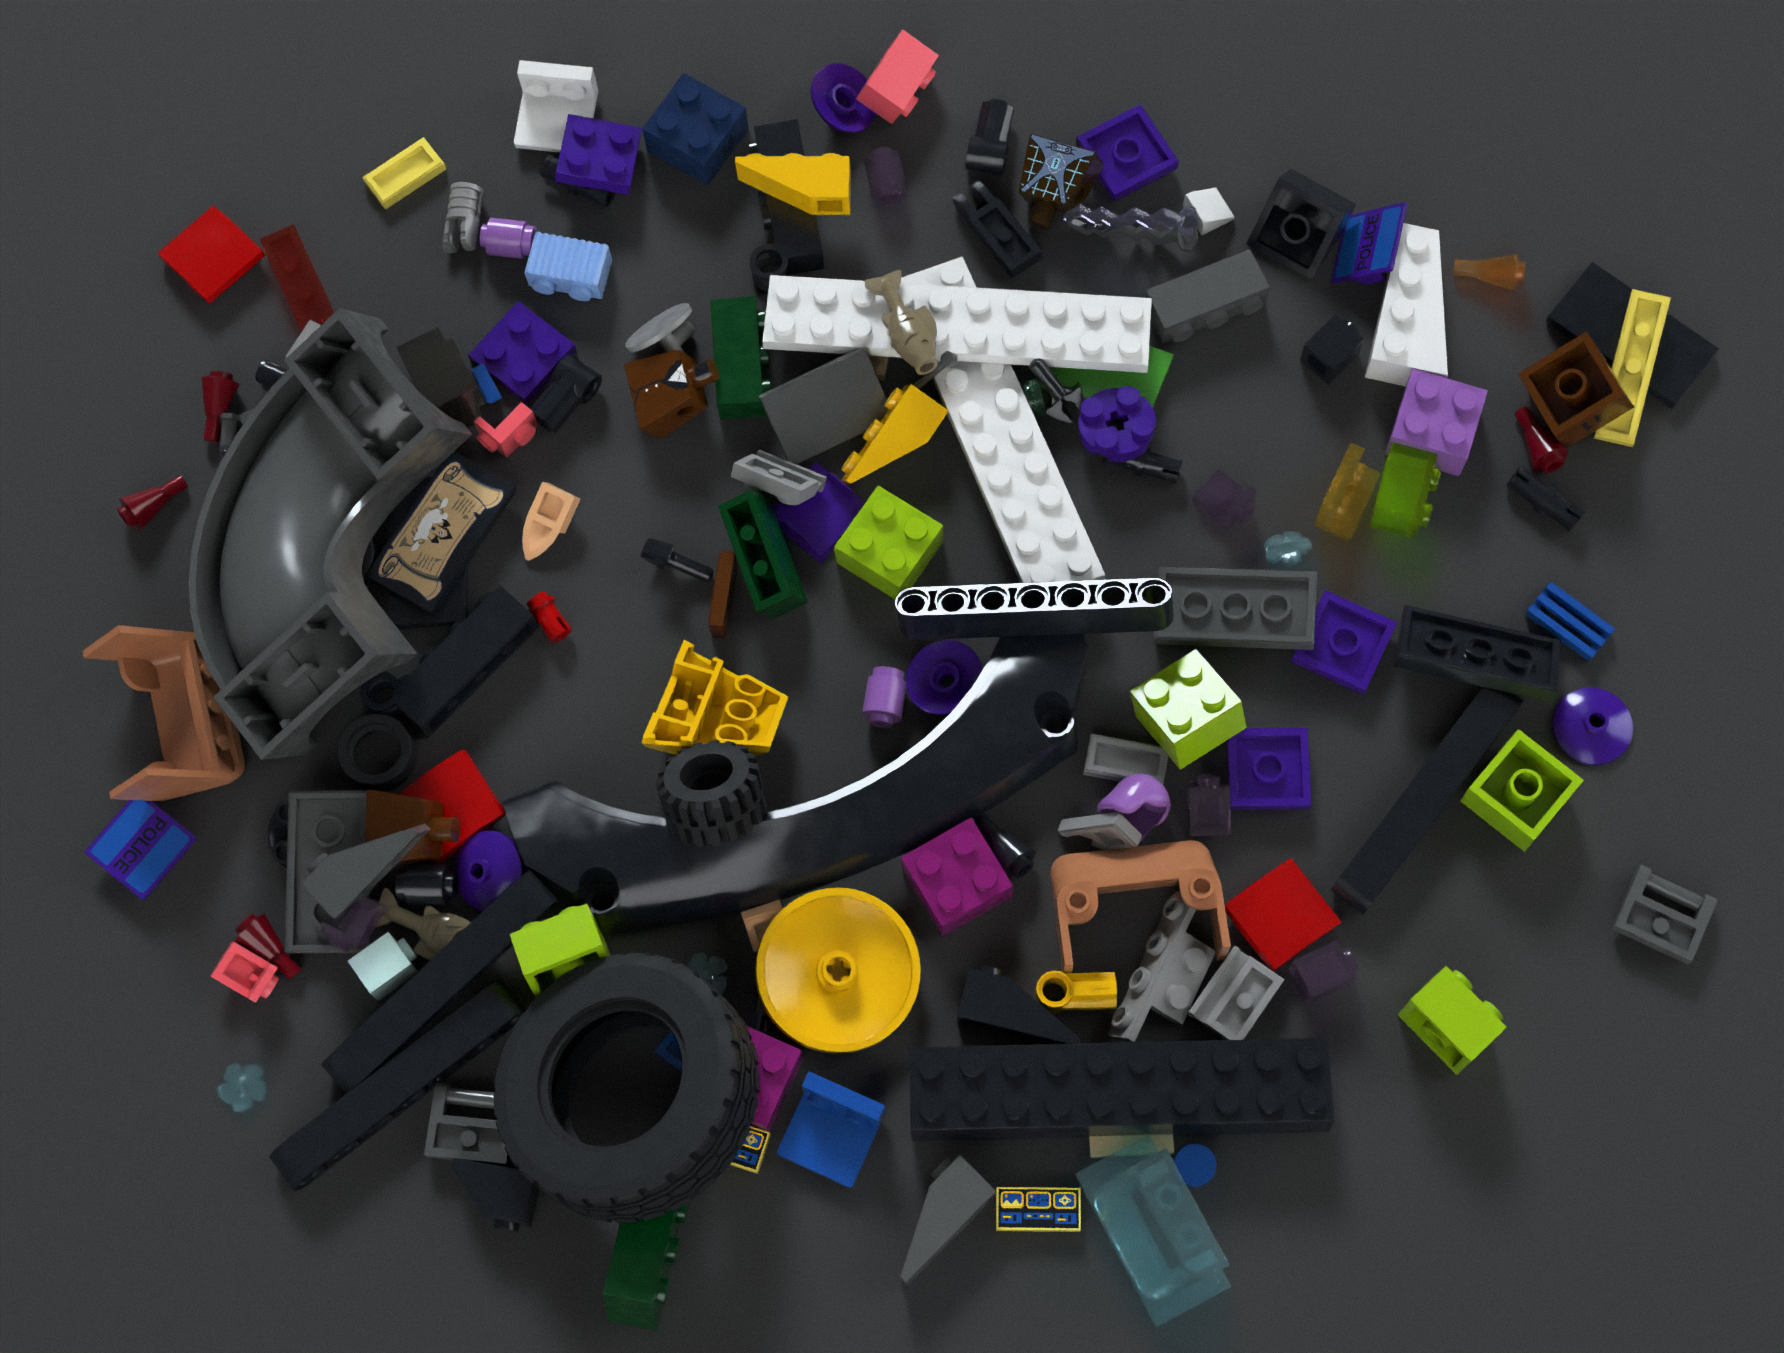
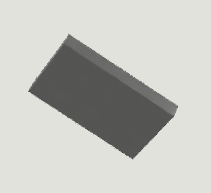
[758,348,889,464]

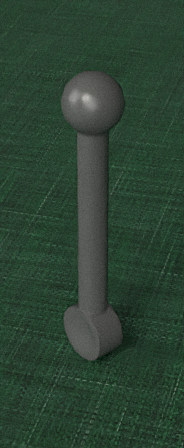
[913,351,957,390]

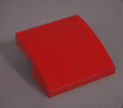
[157,205,266,304]
[400,750,506,863]
[1225,858,1341,972]

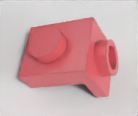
[474,402,538,458]
[210,941,279,1003]

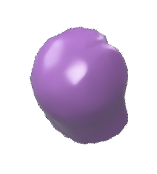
[1097,773,1171,843]

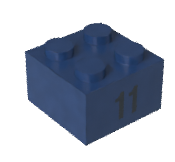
[642,73,749,185]

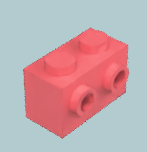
[856,29,939,124]

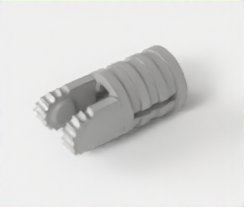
[442,182,484,253]

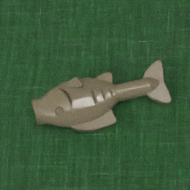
[865,269,938,375]
[369,888,471,961]

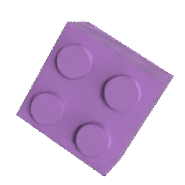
[1385,368,1488,476]

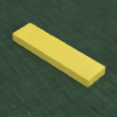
[1594,289,1671,447]

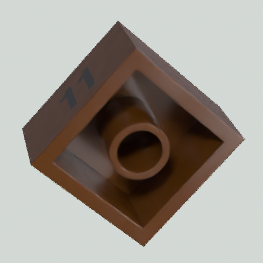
[1518,331,1634,448]

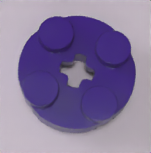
[1078,386,1156,462]

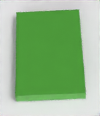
[1039,346,1174,408]

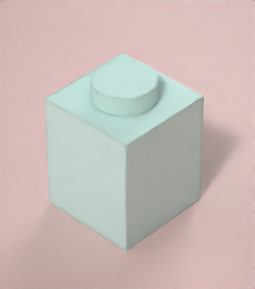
[348,932,418,1001]

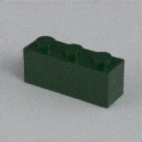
[710,296,771,420]
[718,489,808,619]

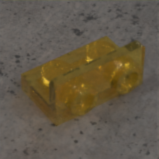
[1314,443,1380,540]

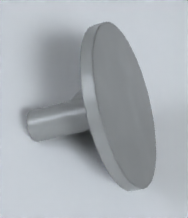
[625,303,695,353]

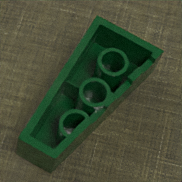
[602,1202,690,1331]

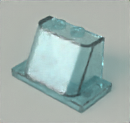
[1075,1135,1231,1327]

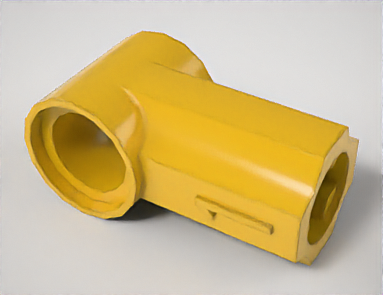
[1034,970,1117,1014]

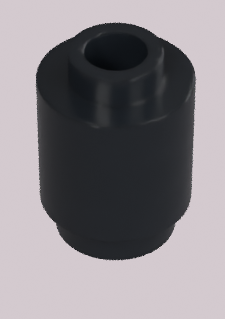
[395,865,458,905]

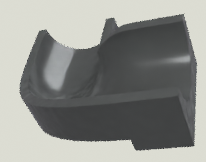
[188,308,473,760]

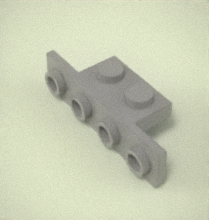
[1108,891,1216,1042]

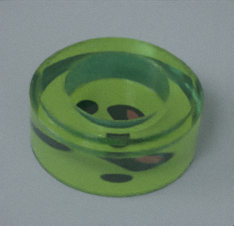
[1023,378,1047,418]

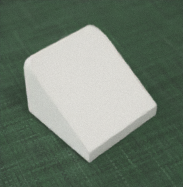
[1183,188,1235,236]

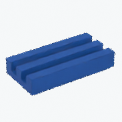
[1525,581,1615,662]

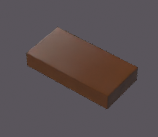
[708,550,738,638]

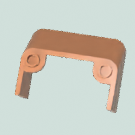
[83,625,245,801]
[1050,840,1231,974]

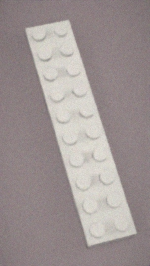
[901,256,1105,583]
[763,275,1152,373]

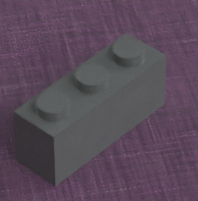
[1145,249,1270,344]

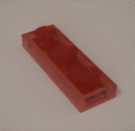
[259,224,334,332]

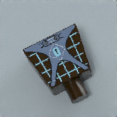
[1019,134,1104,230]

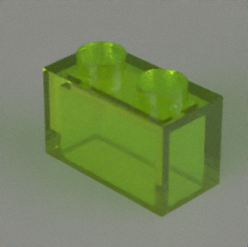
[1369,443,1441,538]

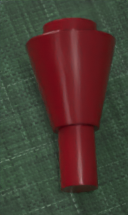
[201,371,240,443]
[1514,407,1568,474]
[117,475,188,530]
[235,914,302,981]

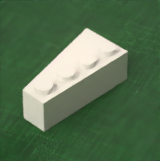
[1365,223,1448,386]

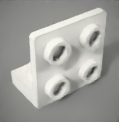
[514,60,598,153]

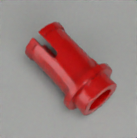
[526,591,573,644]

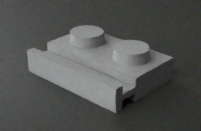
[731,450,827,505]
[1187,946,1285,1040]

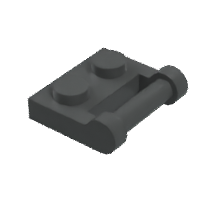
[1612,864,1717,964]
[424,1082,510,1166]

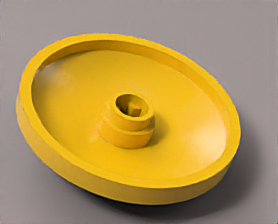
[755,888,921,1054]

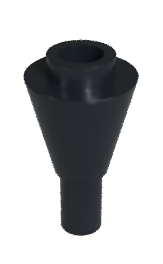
[973,813,1036,878]

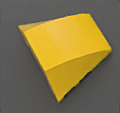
[641,640,788,756]

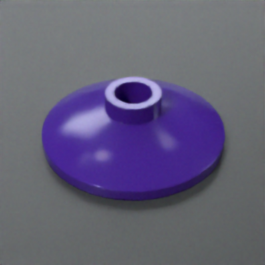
[810,63,876,134]
[906,640,983,716]
[1552,688,1633,765]
[455,831,524,911]

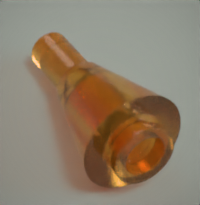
[1453,253,1526,291]

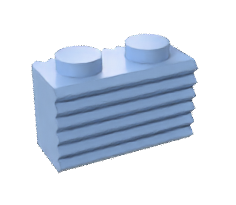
[524,231,612,301]

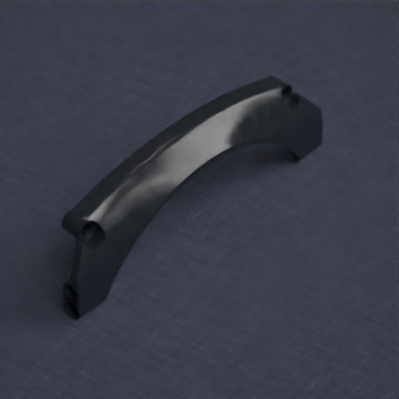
[502,634,1090,936]

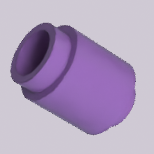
[480,218,537,259]
[862,666,907,728]

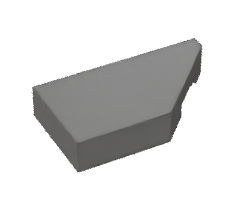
[1058,812,1142,850]

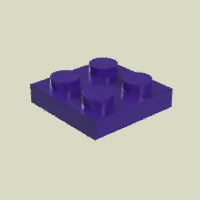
[1076,104,1179,202]
[555,114,642,195]
[468,301,577,405]
[1291,590,1397,695]
[1226,728,1311,810]

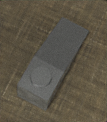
[301,823,431,919]
[900,1155,996,1286]

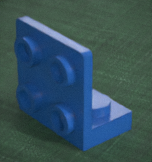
[777,1071,886,1188]

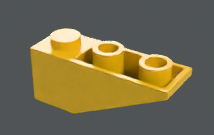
[735,153,851,215]
[841,384,949,484]

